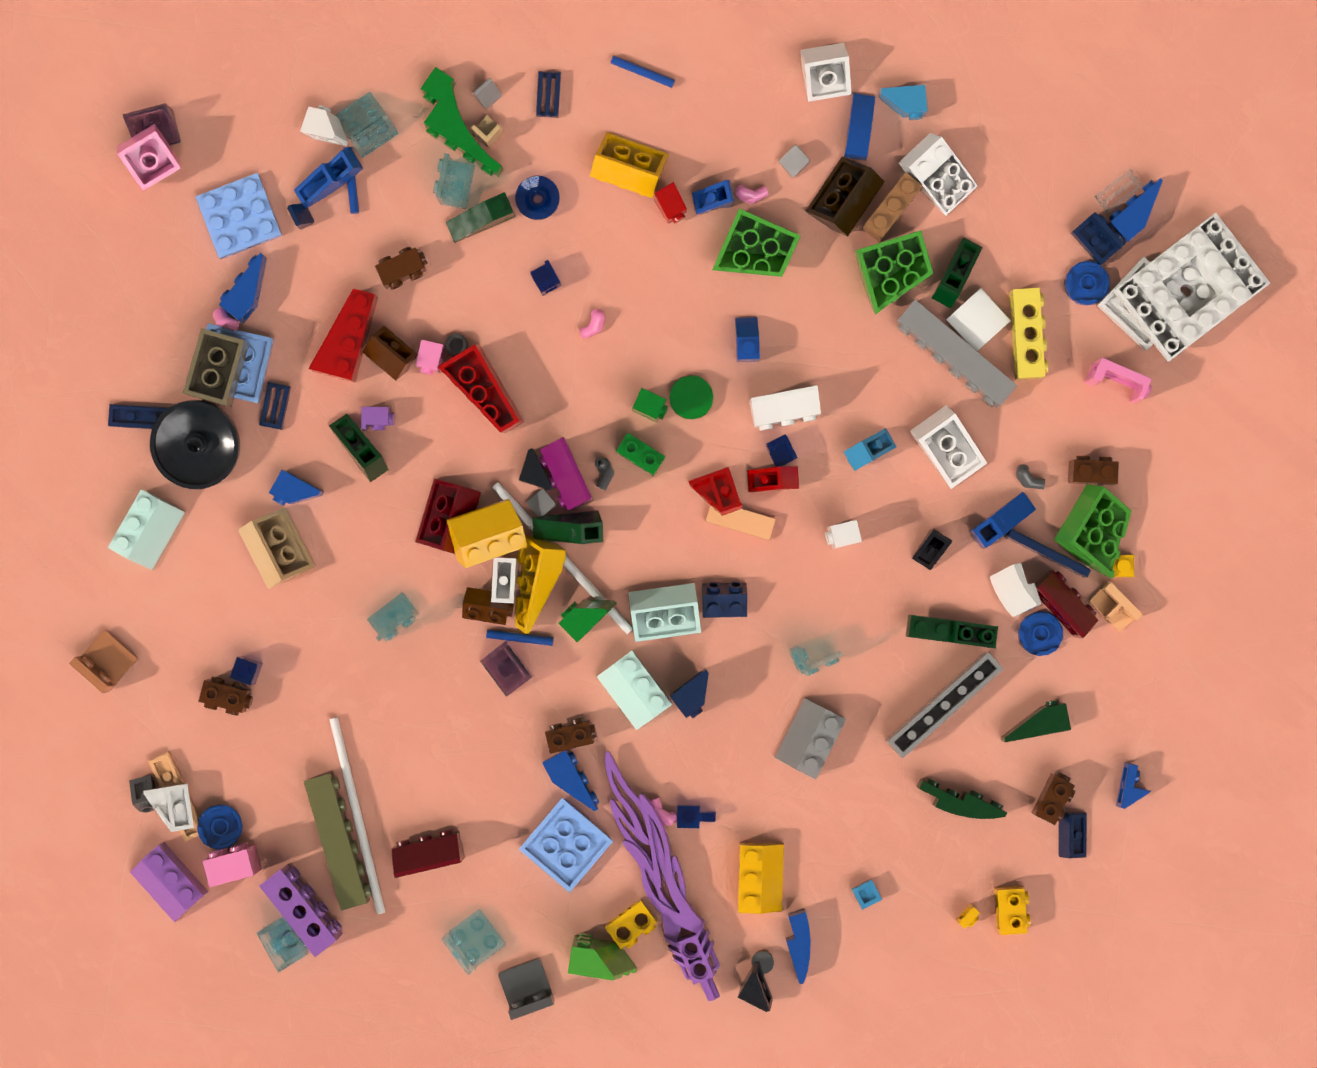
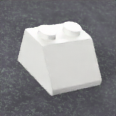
[800,43,851,102]

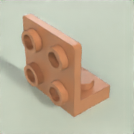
[69,630,138,693]

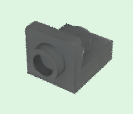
[129,775,155,813]

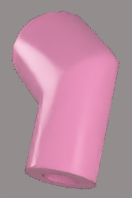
[579,309,605,340]
[650,797,678,826]

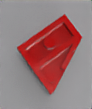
[688,467,743,516]

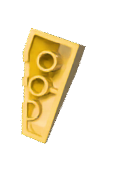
[515,535,566,634]

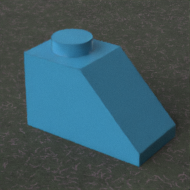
[879,85,927,120]
[844,428,896,471]

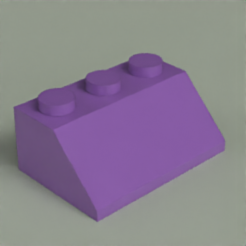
[130,842,208,922]

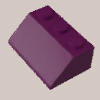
[538,437,593,511]

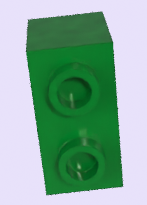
[632,388,668,423]
[616,433,666,477]

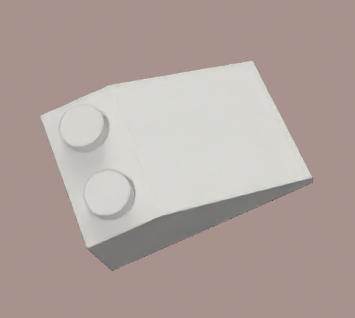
[910,405,987,489]

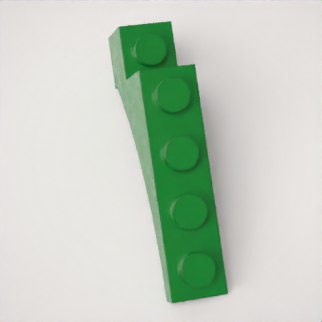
[420,67,503,177]

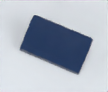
[1059,812,1087,859]

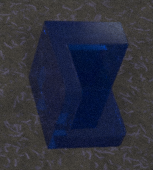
[530,260,562,296]
[765,434,798,467]

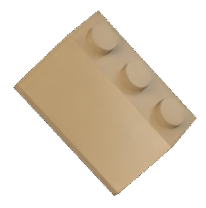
[238,508,315,589]

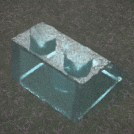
[257,916,309,973]

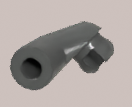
[595,457,614,491]
[1016,464,1045,490]

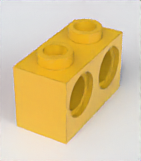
[605,898,657,949]

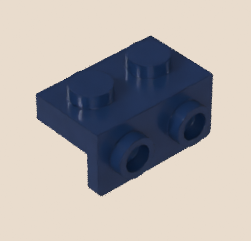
[1071,212,1124,266]
[702,581,747,618]

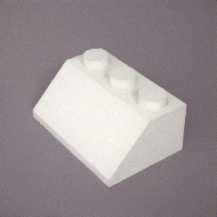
[749,385,821,431]

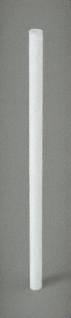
[492,482,633,634]
[329,717,386,914]

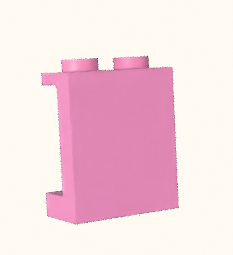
[1085,357,1152,403]

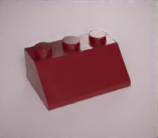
[415,479,481,554]
[1035,570,1098,639]
[391,829,465,878]

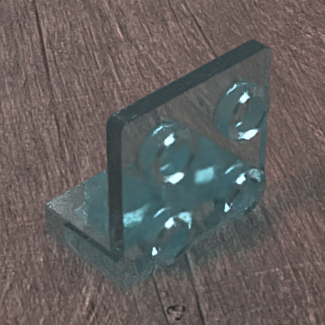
[335,92,399,158]
[433,153,475,209]
[367,592,419,642]
[788,645,842,676]
[441,909,505,975]

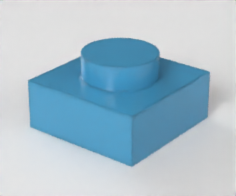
[851,879,882,910]

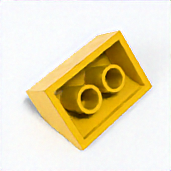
[590,132,669,198]
[447,499,527,568]
[737,842,784,914]

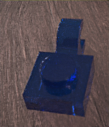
[677,805,716,828]

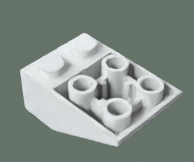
[898,133,978,216]

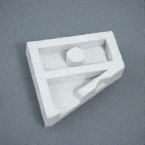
[143,783,194,832]

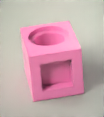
[415,340,445,375]

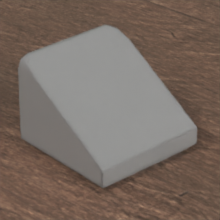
[474,78,502,109]
[778,144,810,178]
[526,488,557,517]

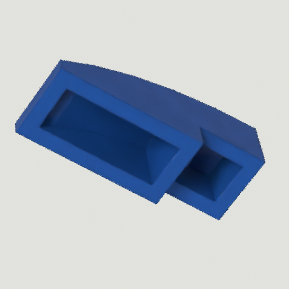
[844,93,875,161]
[294,150,363,208]
[786,909,811,984]

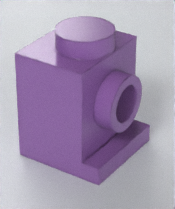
[361,407,395,431]

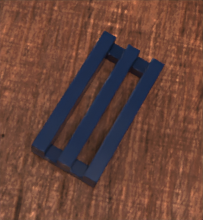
[536,71,561,118]
[259,382,291,430]

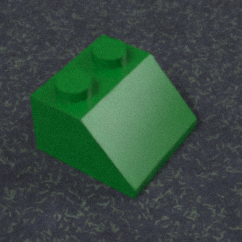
[558,600,617,642]

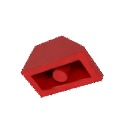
[654,182,687,224]
[747,466,799,492]

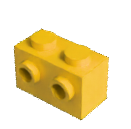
[994,886,1031,935]

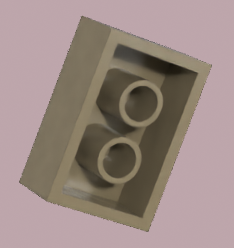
[183,328,250,407]

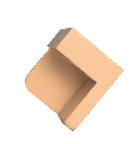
[1089,582,1143,632]

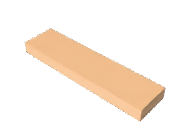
[148,751,200,842]

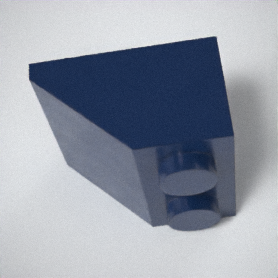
[670,668,709,719]

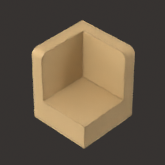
[471,115,504,148]

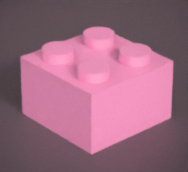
[117,124,181,191]
[203,842,262,887]

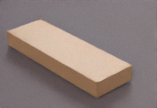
[705,505,776,540]

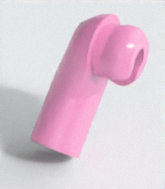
[735,185,769,204]
[213,308,240,331]

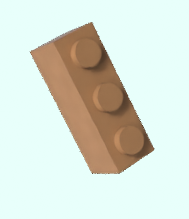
[862,172,923,243]

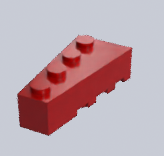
[308,289,378,383]
[438,344,524,433]

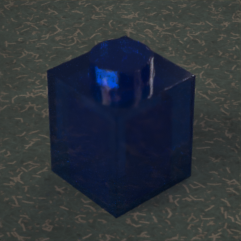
[230,656,263,685]

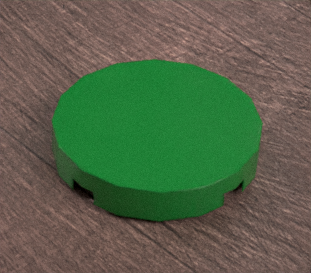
[669,375,714,420]

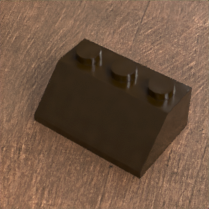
[806,157,885,237]

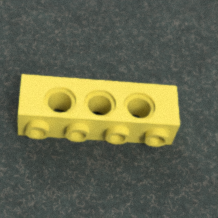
[1009,288,1048,380]

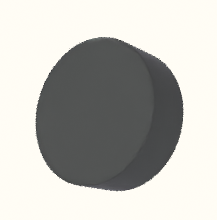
[445,334,468,356]
[751,950,774,974]

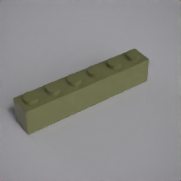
[303,772,372,911]

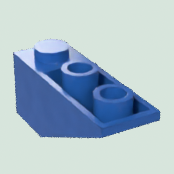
[1107,178,1163,245]
[219,253,267,324]
[969,492,1036,549]
[542,750,599,811]

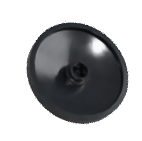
[150,400,240,489]

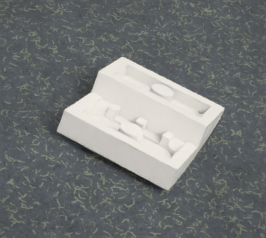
[946,288,1011,351]
[990,563,1041,617]

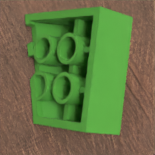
[712,208,801,277]
[854,230,933,315]
[1054,484,1132,579]
[568,933,637,981]

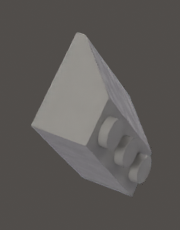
[775,698,846,779]

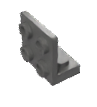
[498,958,555,1020]

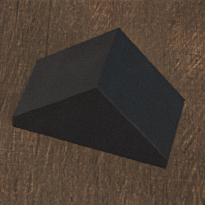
[519,448,553,491]
[912,529,952,570]
[737,961,773,1012]

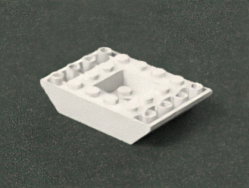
[1113,213,1270,362]

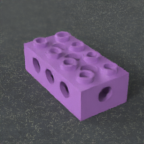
[259,864,343,957]

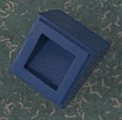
[287,203,314,230]

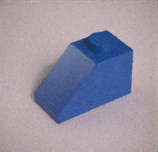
[735,317,760,362]
[269,470,324,506]

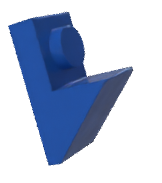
[692,180,734,214]
[1116,762,1151,809]

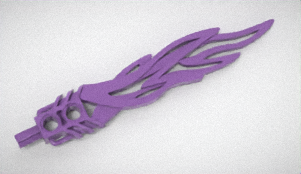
[605,751,720,1001]

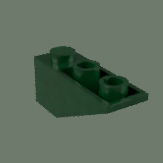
[532,511,603,544]

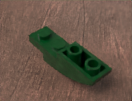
[906,615,998,649]
[917,778,1007,819]

